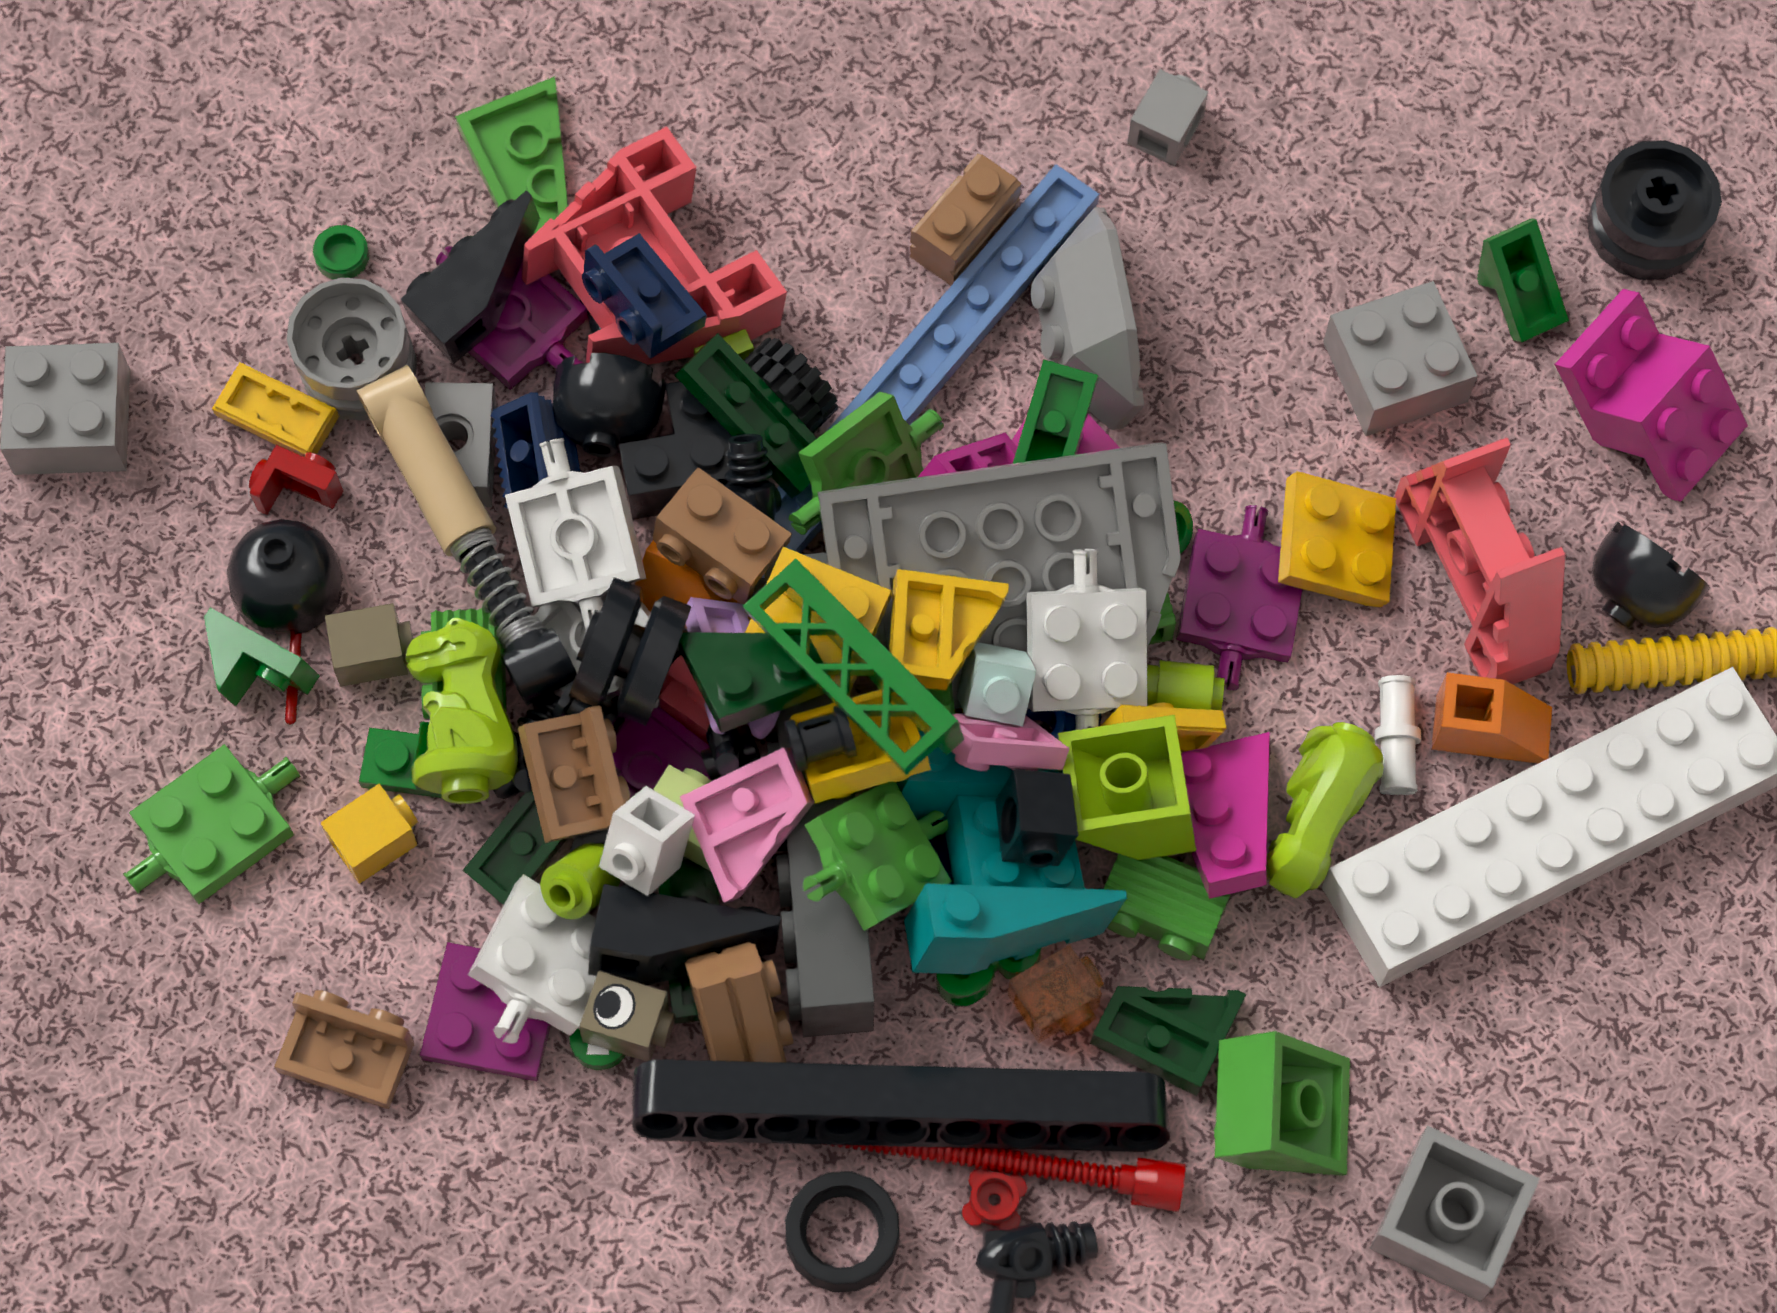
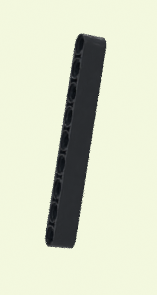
[632,1059,1170,1152]

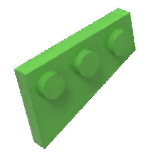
[455,76,568,234]

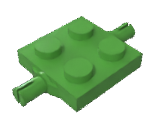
[789,392,944,535]
[123,744,301,904]
[803,782,952,931]

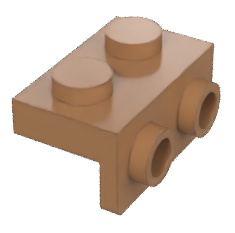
[653,467,792,605]
[518,705,630,843]
[274,990,415,1109]

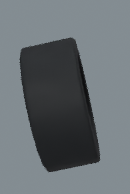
[785,1171,900,1293]

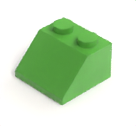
[1214,1031,1350,1176]

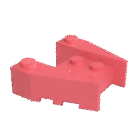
[522,127,787,365]
[1394,438,1565,684]

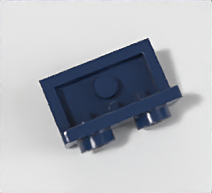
[582,233,707,359]

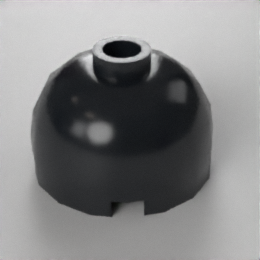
[553,353,666,458]
[227,519,343,635]
[1592,522,1710,629]

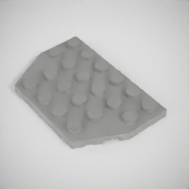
[817,442,1181,709]

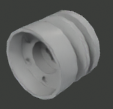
[287,278,417,421]

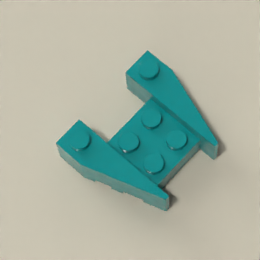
[896,731,1127,974]

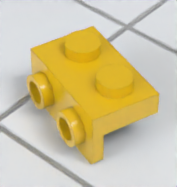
[790,690,931,803]

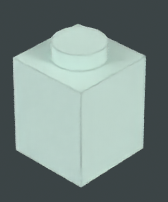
[957,642,1036,727]

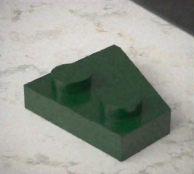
[678,632,831,733]
[1089,986,1246,1096]

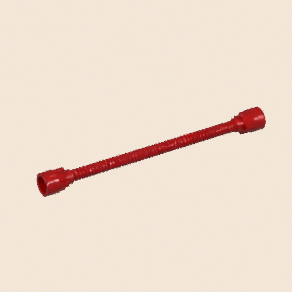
[825,1145,1186,1212]

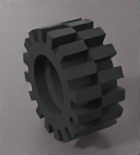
[744,337,838,434]

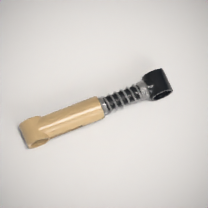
[356,365,577,706]

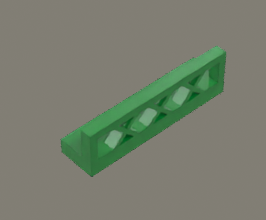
[743,558,965,775]

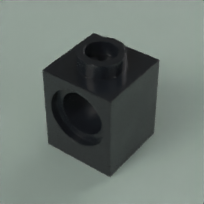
[995,769,1078,868]

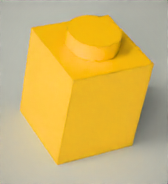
[320,784,418,884]

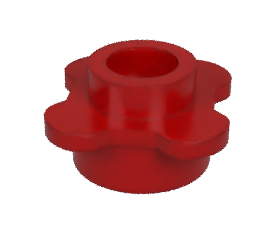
[962,1167,1027,1230]

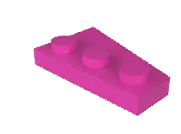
[1181,732,1270,899]

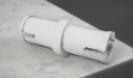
[1375,675,1421,795]

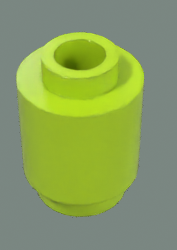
[1147,660,1225,710]
[540,843,620,919]

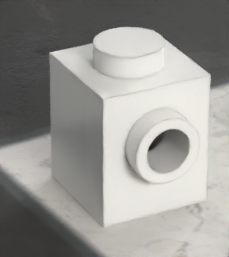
[599,786,695,896]

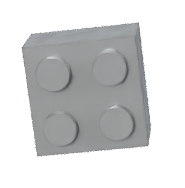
[1323,281,1477,437]
[0,343,130,475]
[1369,1125,1540,1302]

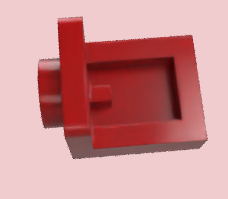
[249,445,344,515]

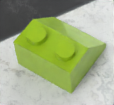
[1058,715,1196,860]

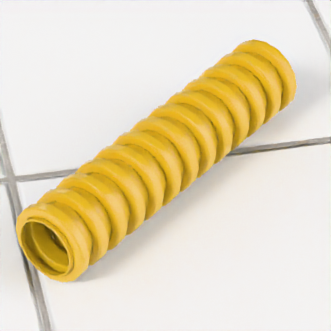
[1566,627,1777,694]

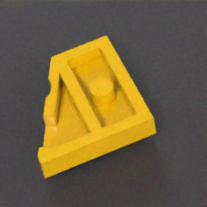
[889,569,1009,691]

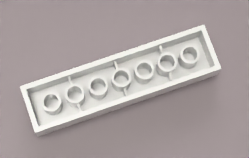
[1322,667,1777,988]

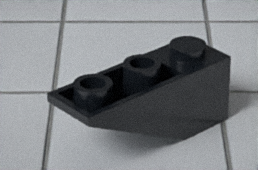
[400,190,540,364]
[588,884,781,986]

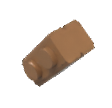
[910,154,1022,285]
[685,942,794,1063]

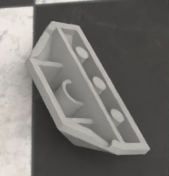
[1031,207,1144,430]

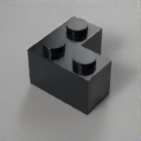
[619,381,732,520]

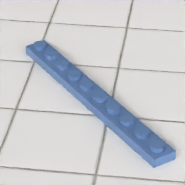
[752,164,1099,597]

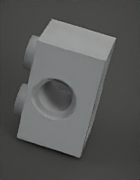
[425,382,498,507]

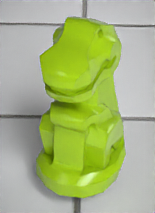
[406,618,518,804]
[1267,722,1384,898]

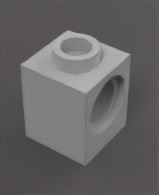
[1127,69,1208,166]

